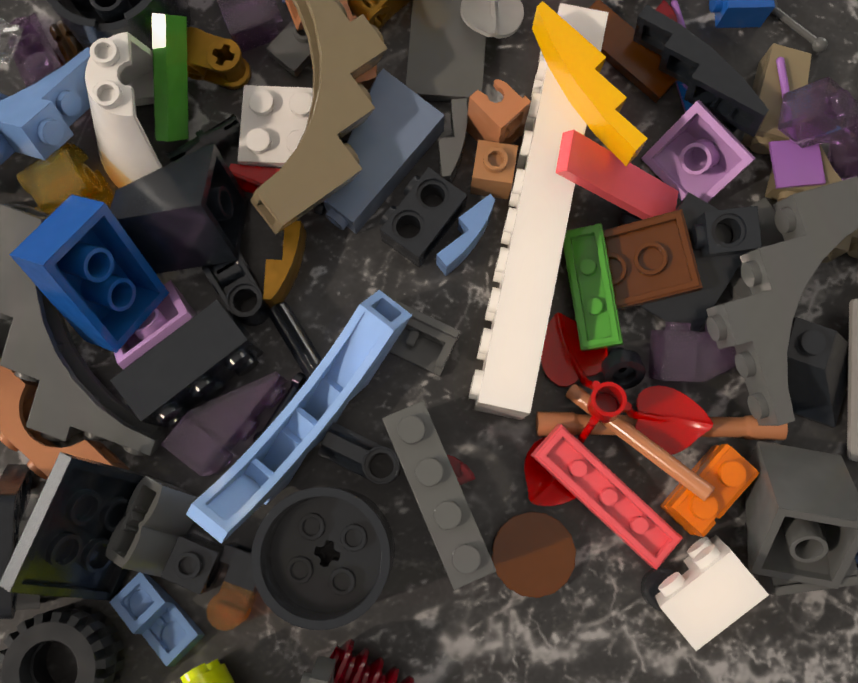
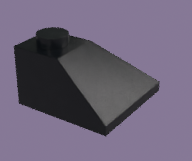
[787,317,849,428]

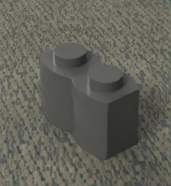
[105,476,198,577]

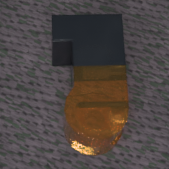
[207,542,258,631]

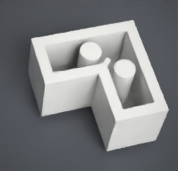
[655,535,769,651]

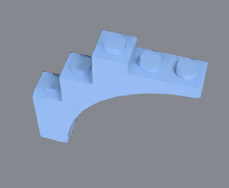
[186,290,412,544]

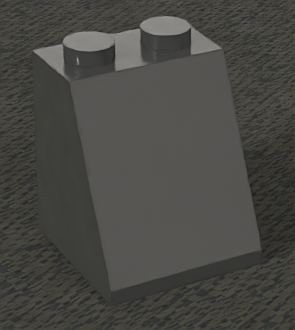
[745,441,858,589]

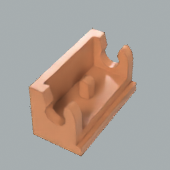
[466,79,531,144]

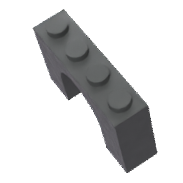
[382,401,496,590]

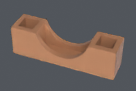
[0,358,130,479]

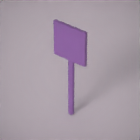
[768,57,826,189]

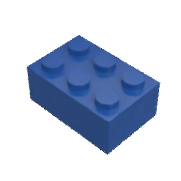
[9,194,169,353]

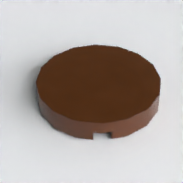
[492,512,576,598]

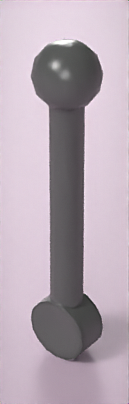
[770,0,828,53]

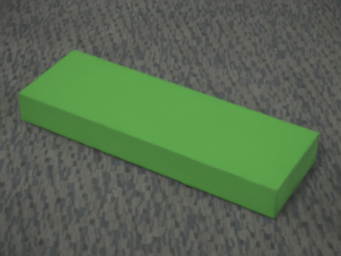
[152,13,189,142]
[563,223,624,352]

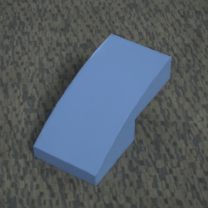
[436,193,495,276]
[109,572,205,667]

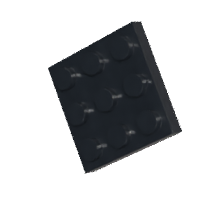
[0,452,167,601]

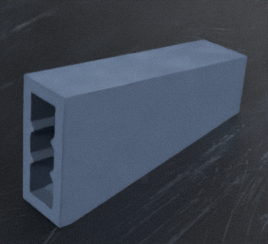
[323,69,445,234]

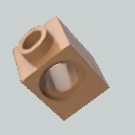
[470,139,518,200]

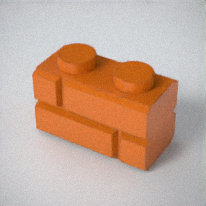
[660,444,760,537]

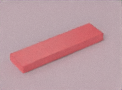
[556,130,679,219]
[531,424,683,570]

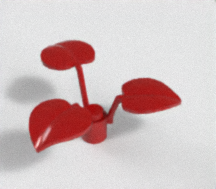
[524,312,713,506]

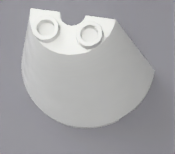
[85,32,162,188]

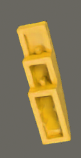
[532,1,648,166]

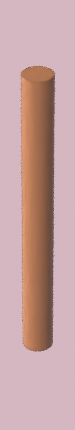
[565,384,715,502]

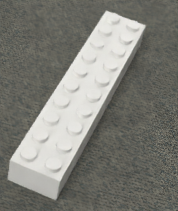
[468,3,609,420]

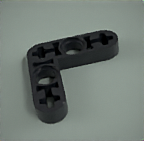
[0,464,32,620]

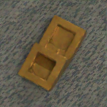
[263,221,307,307]

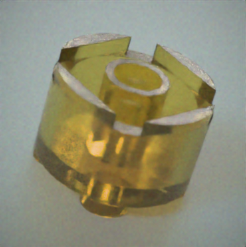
[17,142,114,215]

